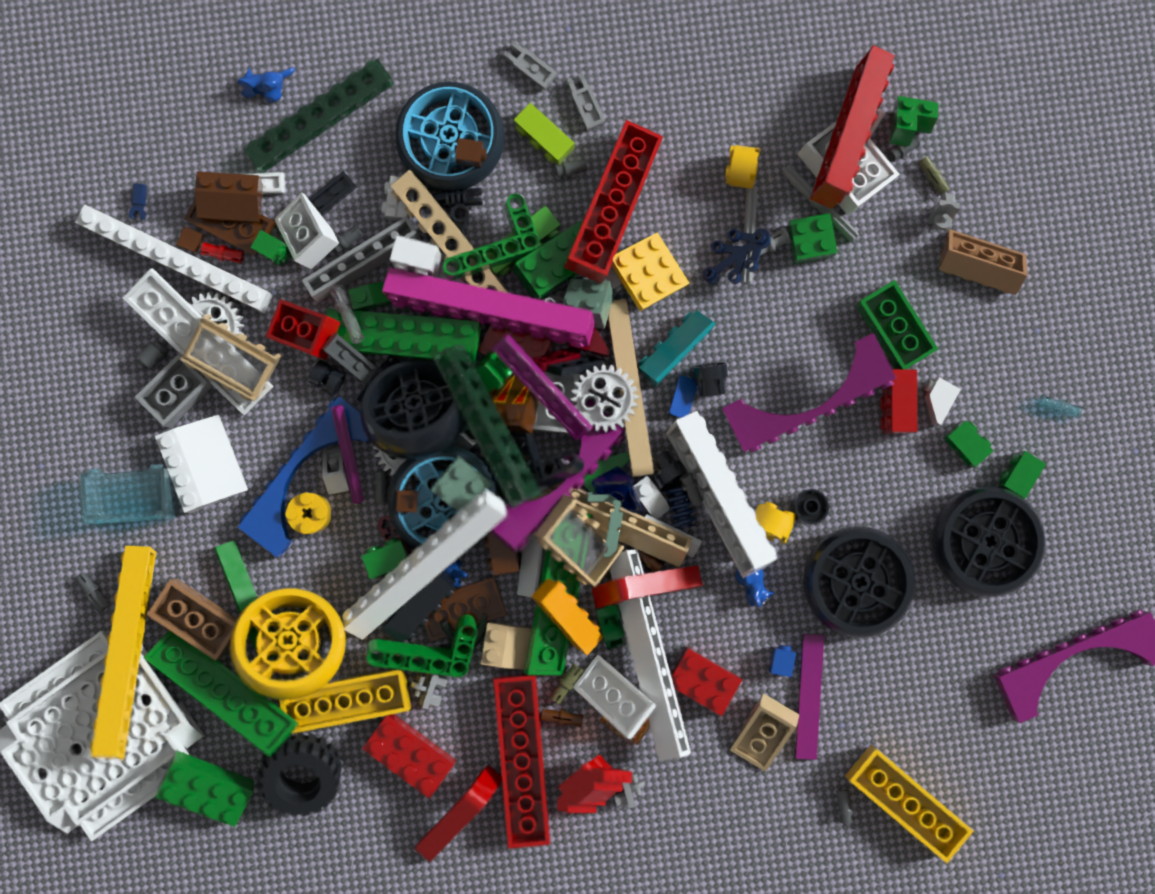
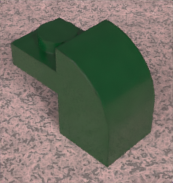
[596,605,627,650]

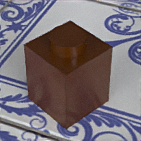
[455,138,487,168]

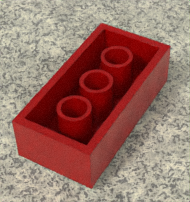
[363,714,456,799]

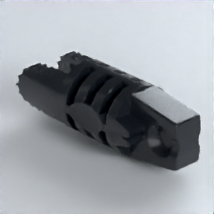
[431,188,483,208]

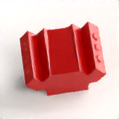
[557,755,632,814]

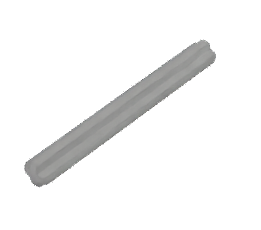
[782,165,859,242]
[741,190,757,285]

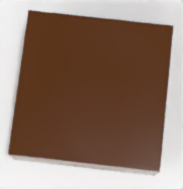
[176,226,205,254]
[396,490,418,513]

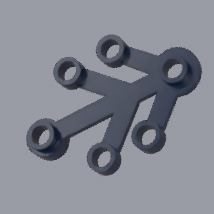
[703,228,771,285]

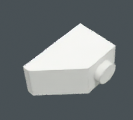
[924,377,961,426]
[630,476,670,519]

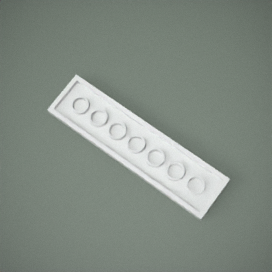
[123,269,274,415]

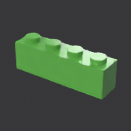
[485,206,561,278]

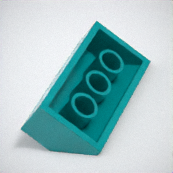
[638,310,716,387]

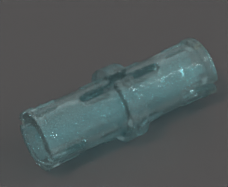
[1037,395,1082,419]

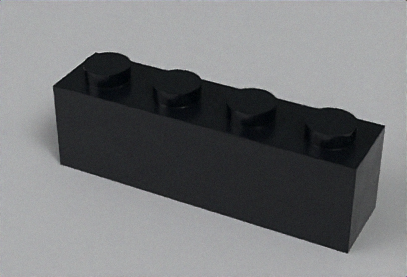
[382,570,456,643]

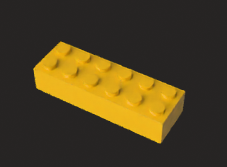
[279,669,412,734]
[845,745,973,863]

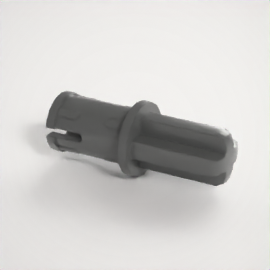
[75,573,108,612]

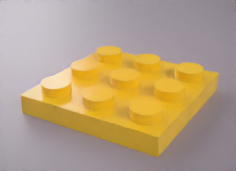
[611,232,689,312]

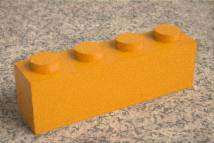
[531,578,603,655]

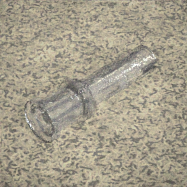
[328,284,365,344]

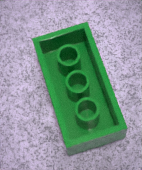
[512,220,582,300]
[855,280,938,370]
[155,750,255,827]

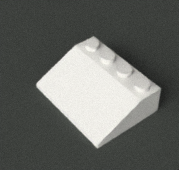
[798,122,900,216]
[155,415,248,513]

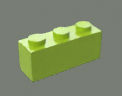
[514,102,575,165]

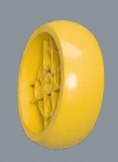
[230,588,346,700]

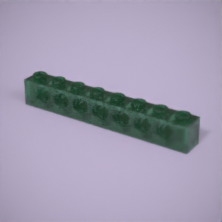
[244,58,394,173]
[433,344,542,509]

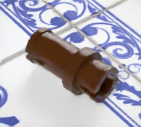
[638,550,664,572]

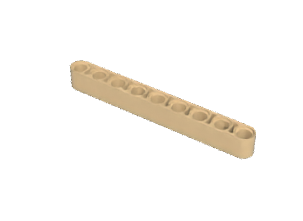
[608,298,654,477]

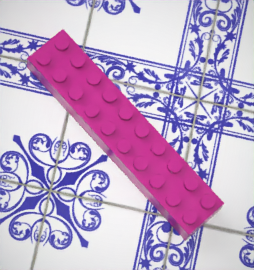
[383,268,595,348]

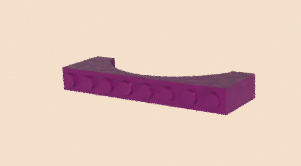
[722,333,896,453]
[489,399,626,554]
[993,609,1155,723]

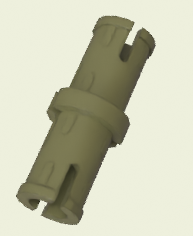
[918,155,951,196]
[549,663,584,704]

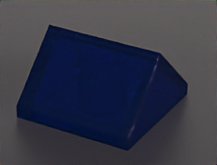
[592,466,643,513]

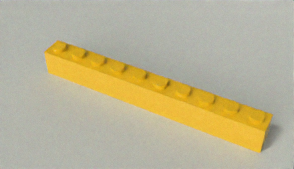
[90,546,156,760]

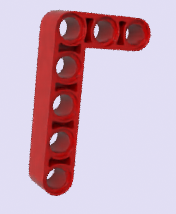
[591,565,703,609]
[414,764,502,863]

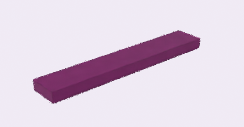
[491,335,592,440]
[795,634,824,760]

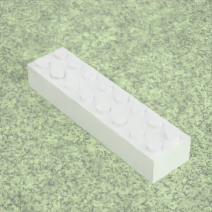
[666,411,777,578]

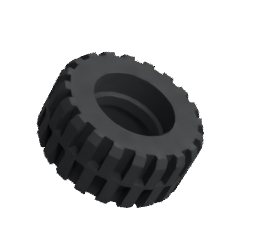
[258,732,342,817]

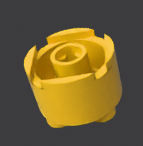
[725,145,760,189]
[285,493,332,534]
[755,501,796,545]

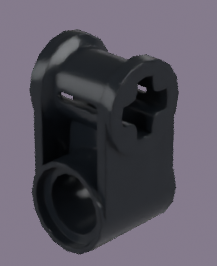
[449,204,471,242]

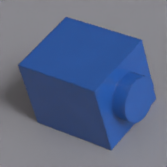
[768,644,796,677]

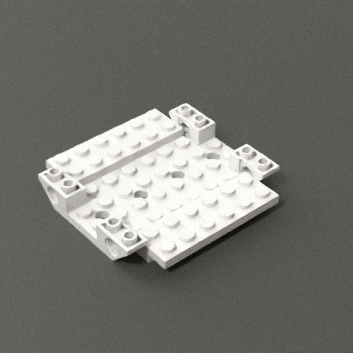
[0,630,205,842]

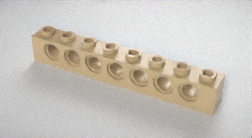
[391,170,509,293]

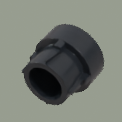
[692,362,728,396]
[652,450,688,492]
[789,489,829,525]

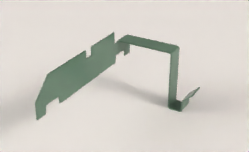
[585,491,623,557]

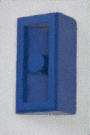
[668,375,697,418]

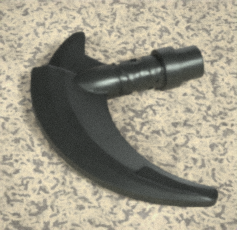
[439,614,487,649]

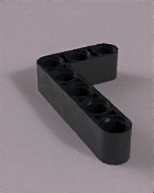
[507,432,584,492]

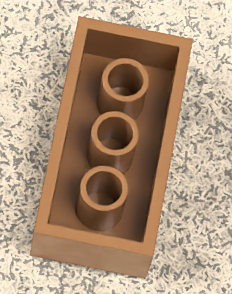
[147,579,238,660]

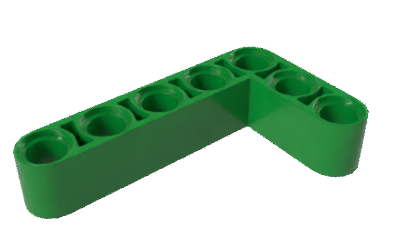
[442,194,540,281]
[367,615,477,677]

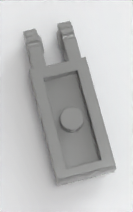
[502,41,557,90]
[566,73,606,131]

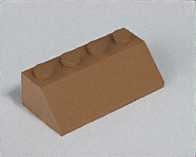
[939,229,1027,295]

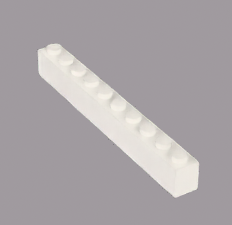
[75,204,273,313]
[342,490,506,640]
[609,549,691,762]

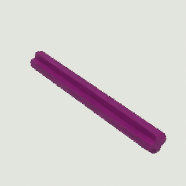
[331,405,364,504]

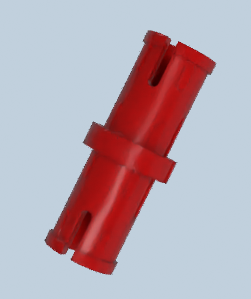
[201,242,244,264]

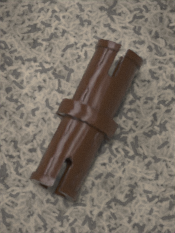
[540,708,583,728]

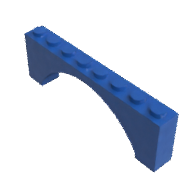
[238,397,370,557]

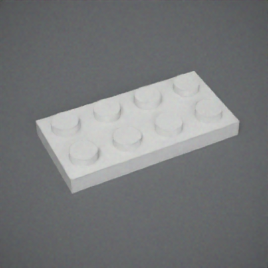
[574,655,656,739]

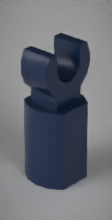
[129,183,147,220]

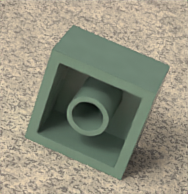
[562,278,614,329]
[431,455,492,512]

